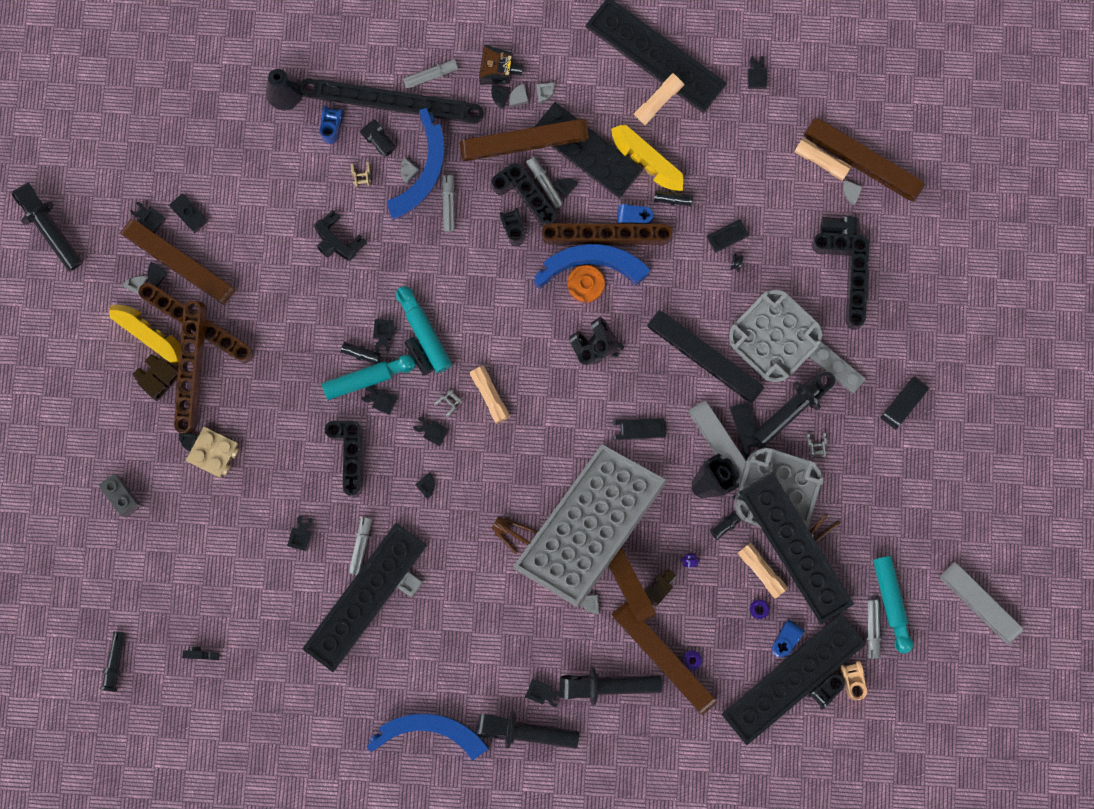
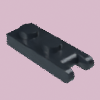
[729,402,763,457]
[612,418,665,440]

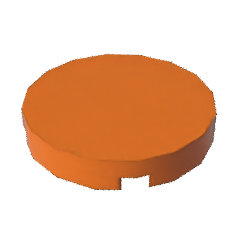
[567,265,605,303]

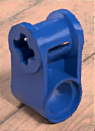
[319,106,344,144]
[617,204,653,224]
[772,619,805,657]

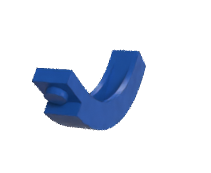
[386,108,444,221]
[534,244,651,289]
[367,714,489,760]

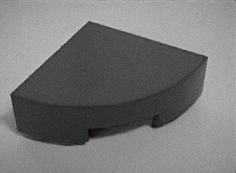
[491,85,510,109]
[552,179,578,198]
[148,261,168,287]
[179,433,199,452]
[415,472,435,500]

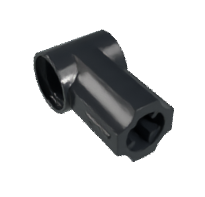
[360,119,396,158]
[820,216,859,235]

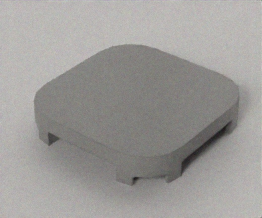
[729,290,822,382]
[734,448,824,528]

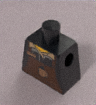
[479,45,523,85]

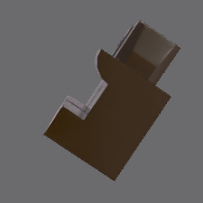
[133,354,178,401]
[644,569,677,607]

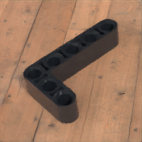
[811,233,869,330]

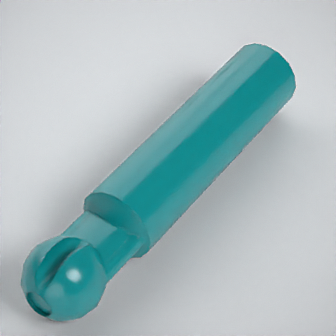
[395,286,453,374]
[321,355,415,401]
[872,556,914,654]

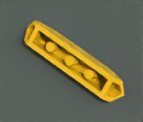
[611,125,683,191]
[109,305,181,366]

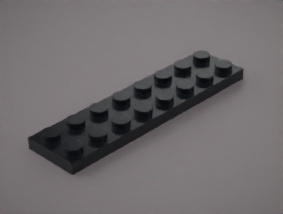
[586,0,727,114]
[739,472,854,624]
[302,523,427,672]
[721,614,866,745]

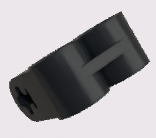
[569,317,618,365]

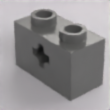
[98,474,142,518]

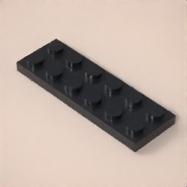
[534,102,643,199]

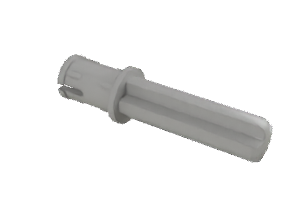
[403,59,458,88]
[526,156,563,209]
[441,175,456,232]
[349,517,373,575]
[866,600,882,659]

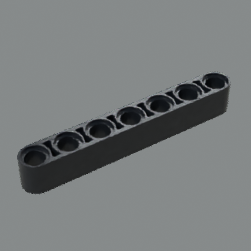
[647,310,764,404]

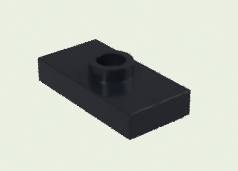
[169,193,208,234]
[706,219,749,253]

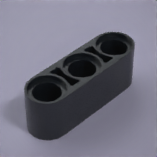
[880,376,930,430]

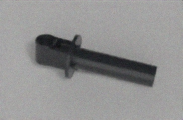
[11,182,83,272]
[752,371,836,447]
[560,667,662,705]
[476,711,579,749]

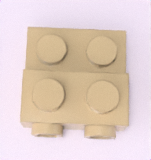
[186,427,240,478]

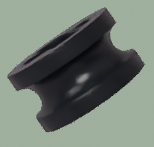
[730,254,743,272]

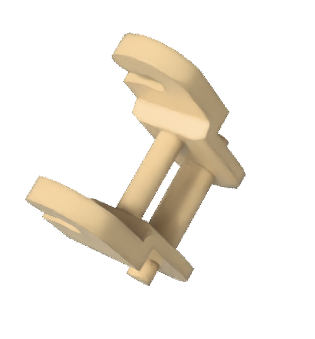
[351,162,371,187]

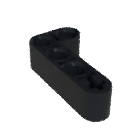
[492,163,556,227]
[324,421,363,498]

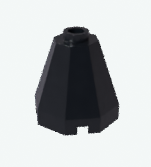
[691,454,739,498]

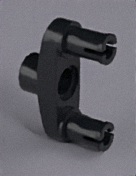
[313,210,367,261]

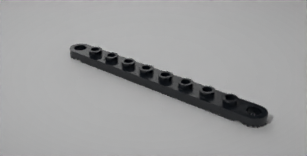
[300,78,484,124]

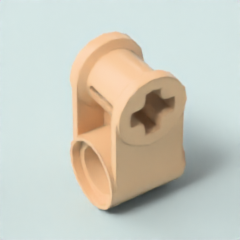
[840,661,867,700]

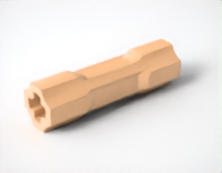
[634,73,684,125]
[795,137,852,181]
[470,365,510,424]
[738,543,788,598]

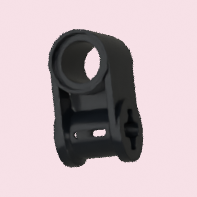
[499,208,525,246]
[807,674,845,710]

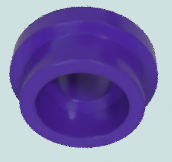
[681,553,700,567]
[750,599,769,619]
[682,651,702,671]

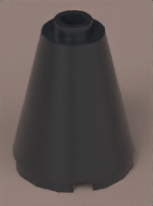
[266,69,303,111]

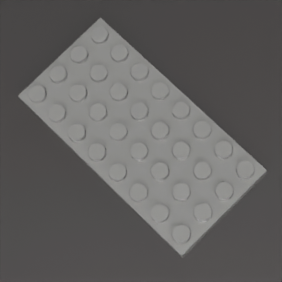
[513,444,666,608]

